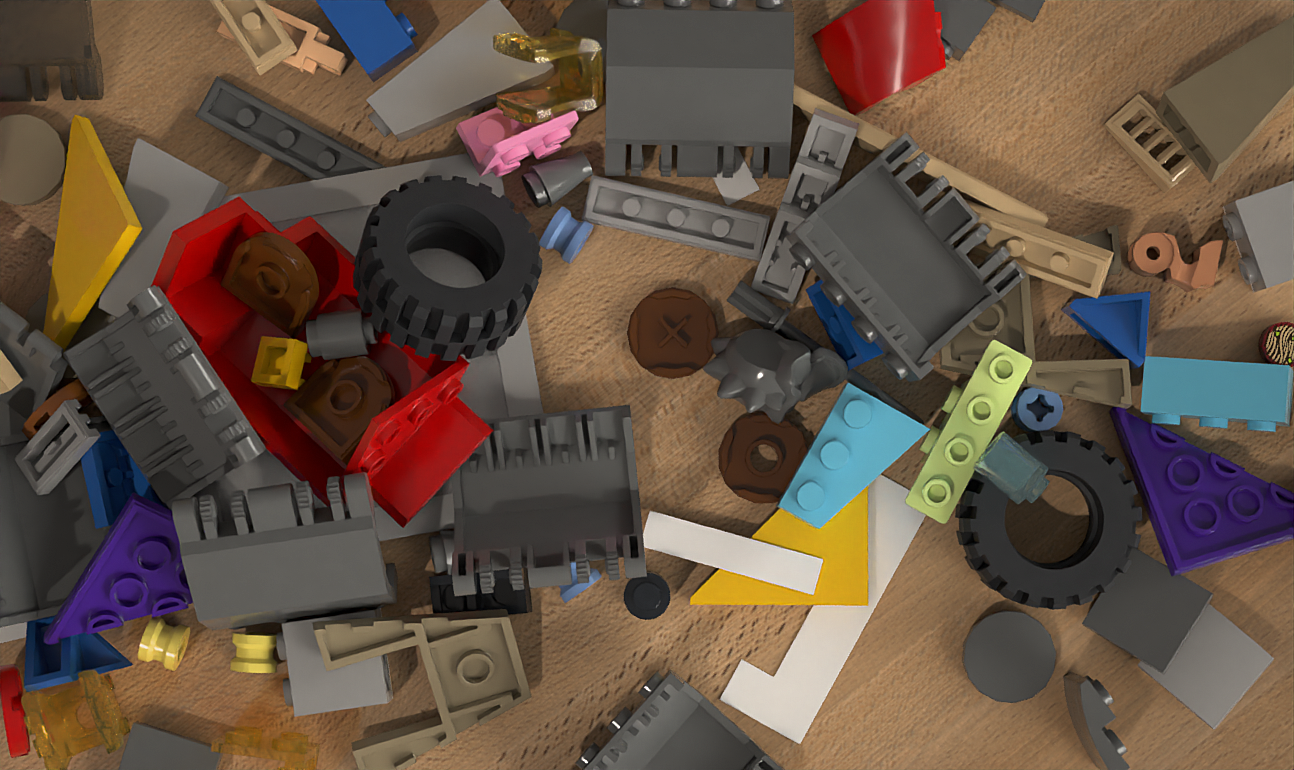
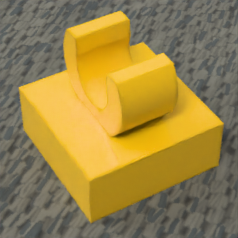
[251,336,312,390]

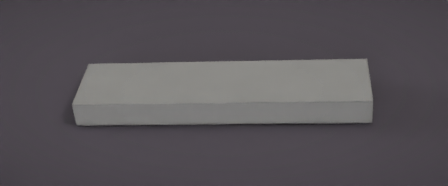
[581,175,770,262]

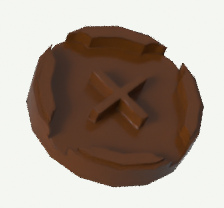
[627,287,719,379]

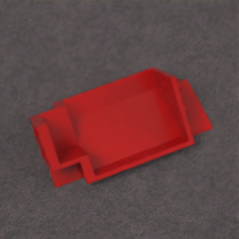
[151,196,494,528]

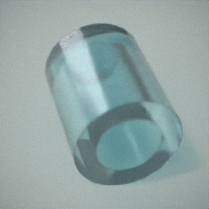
[973,431,1050,505]

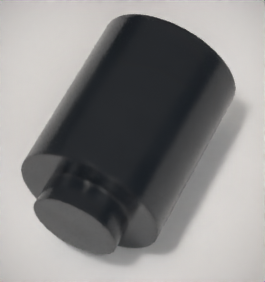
[624,571,670,620]

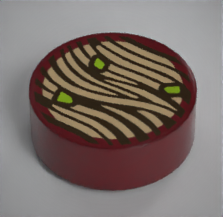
[1258,322,1294,367]

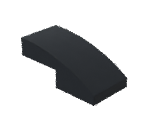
[429,568,533,615]

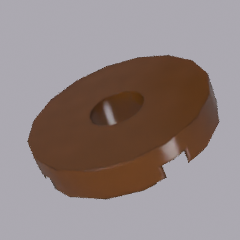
[718,413,808,503]

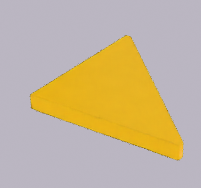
[43,115,143,352]
[690,486,868,606]

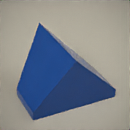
[1061,291,1151,370]
[24,615,133,692]

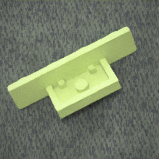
[905,340,1032,524]

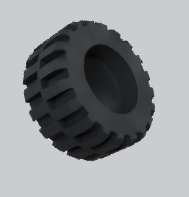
[353,175,542,361]
[955,430,1142,610]

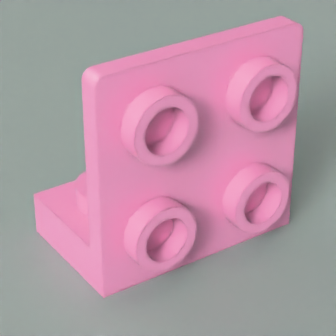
[456,89,579,177]

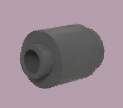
[306,308,378,360]

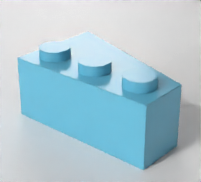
[1140,356,1294,432]
[776,383,930,529]

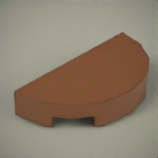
[22,379,94,440]

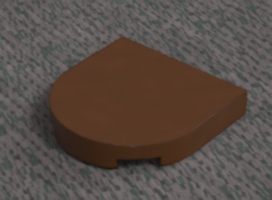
[220,232,319,339]
[283,355,395,465]

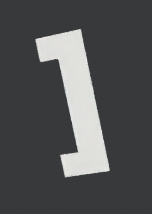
[719,474,926,744]

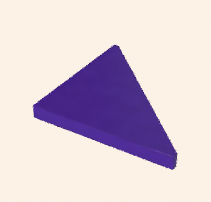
[1109,406,1294,577]
[44,492,205,645]

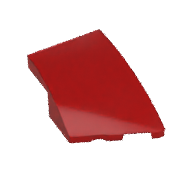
[812,0,946,116]

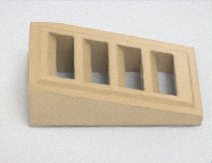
[1103,93,1196,193]

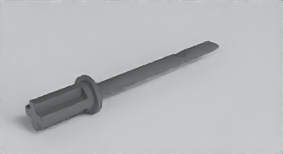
[727,281,924,425]

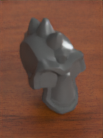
[703,329,848,424]

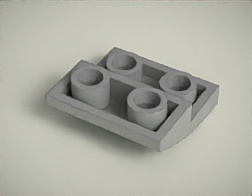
[1138,604,1274,730]

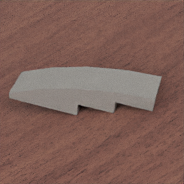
[751,108,859,304]

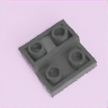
[1063,671,1130,770]

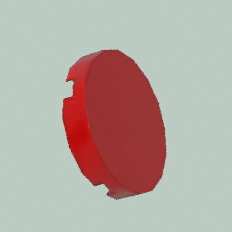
[0,664,31,758]

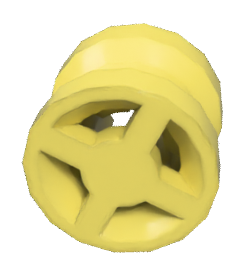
[138,616,190,671]
[230,632,277,673]

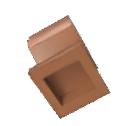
[1127,232,1223,292]

